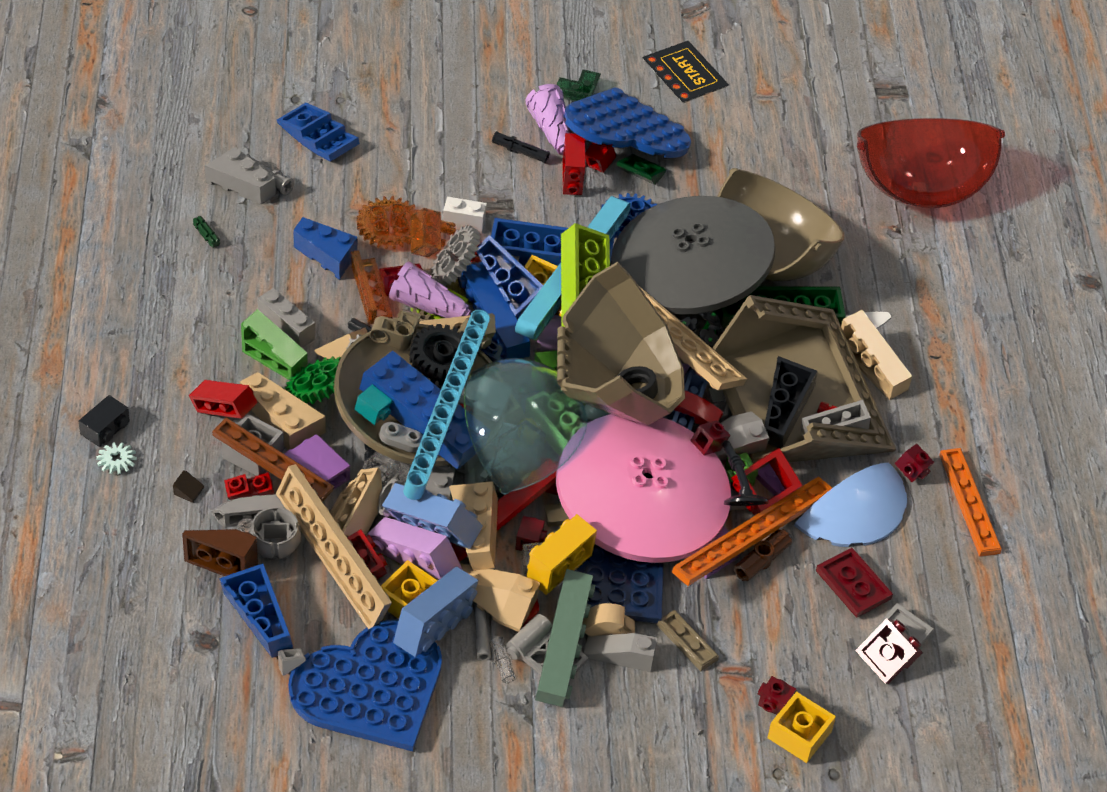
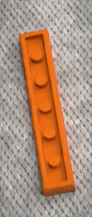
[939,448,1002,557]

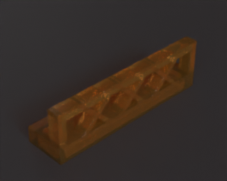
[351,250,393,325]

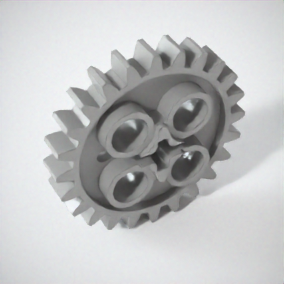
[431,225,481,287]

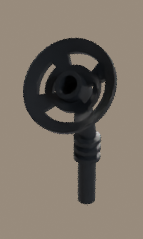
[722,440,769,506]

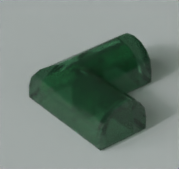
[557,69,601,101]

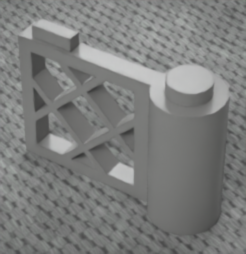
[506,614,589,675]

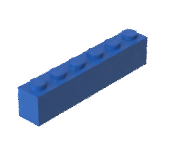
[458,262,530,363]

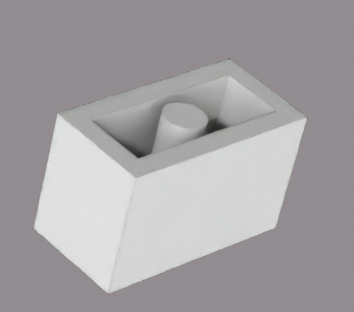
[443,197,487,234]

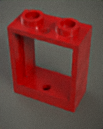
[562,133,585,195]
[731,448,803,515]

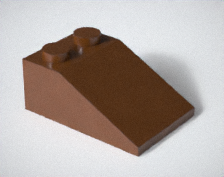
[182,529,258,576]

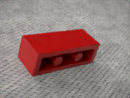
[188,380,258,419]

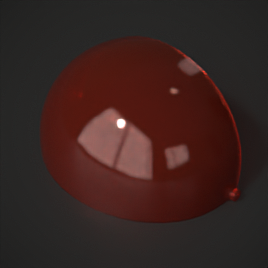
[857,118,1005,208]

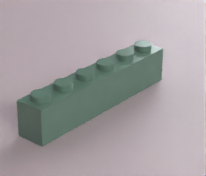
[535,569,595,707]

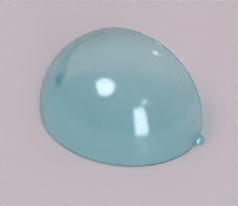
[464,358,587,495]

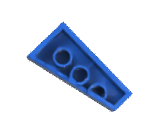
[219,564,294,658]

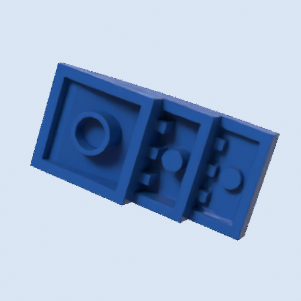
[277,103,360,162]

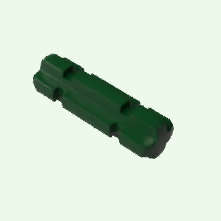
[193,216,220,248]

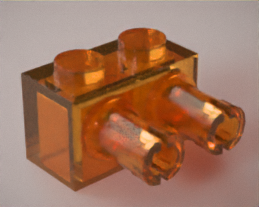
[411,208,456,258]

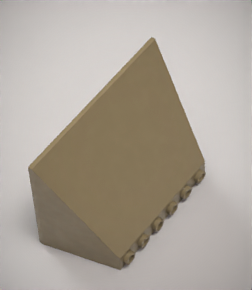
[712,295,896,465]

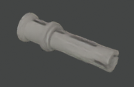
[247,155,294,195]

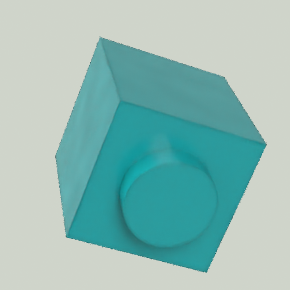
[354,384,392,425]

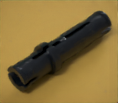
[492,131,550,163]

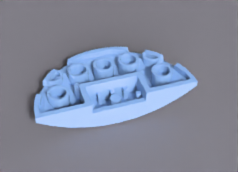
[794,462,907,547]

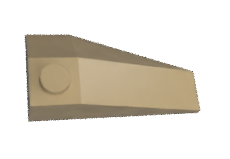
[460,564,540,632]

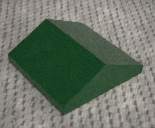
[617,154,667,185]

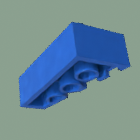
[476,235,543,320]

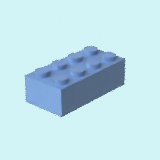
[382,483,483,549]
[393,566,478,657]

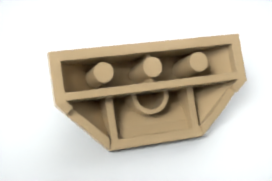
[330,468,382,537]

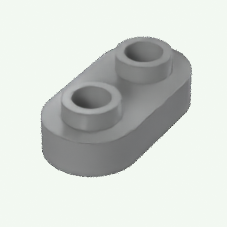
[379,422,423,452]

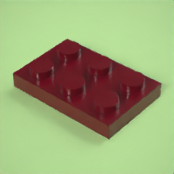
[816,547,893,618]

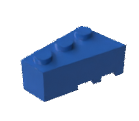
[293,217,358,280]

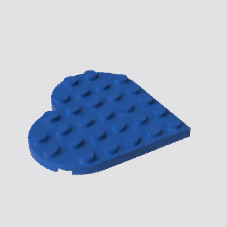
[563,87,691,158]
[288,620,442,752]

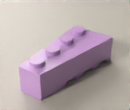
[368,517,463,580]

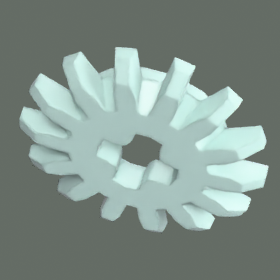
[96,442,137,474]

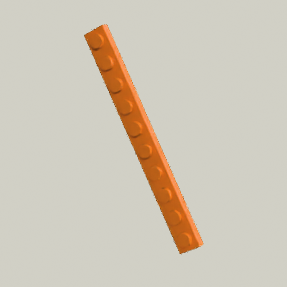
[672,476,832,586]

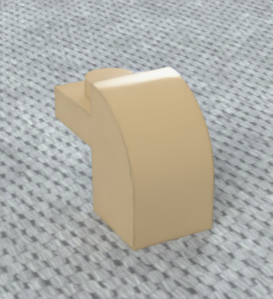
[582,603,635,637]

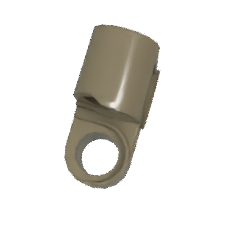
[370,309,421,350]

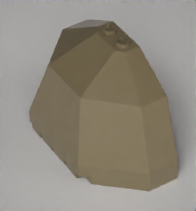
[557,262,685,425]

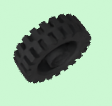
[409,324,464,386]

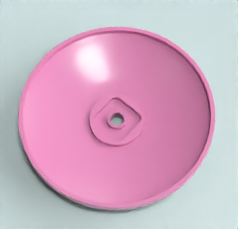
[556,414,731,563]

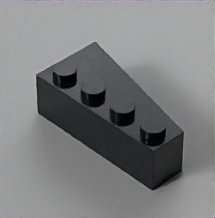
[764,356,817,449]

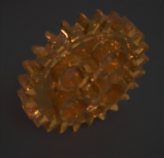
[357,196,422,249]

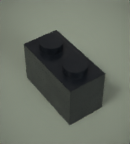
[78,395,130,447]

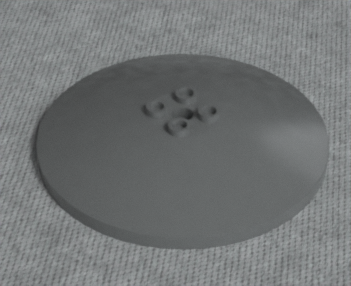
[612,196,775,314]

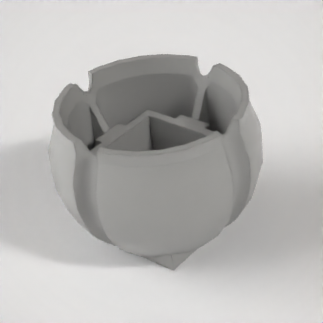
[250,507,301,559]

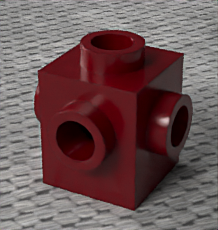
[894,444,935,482]
[757,676,796,715]

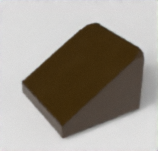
[173,470,204,503]

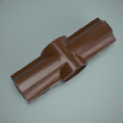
[734,529,792,581]

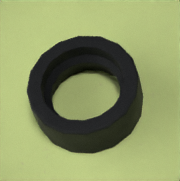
[618,366,658,399]

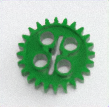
[285,356,341,404]

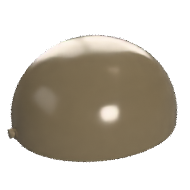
[718,168,845,282]

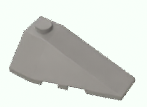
[715,412,769,461]

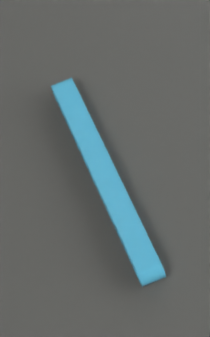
[515,196,631,340]
[403,310,490,500]

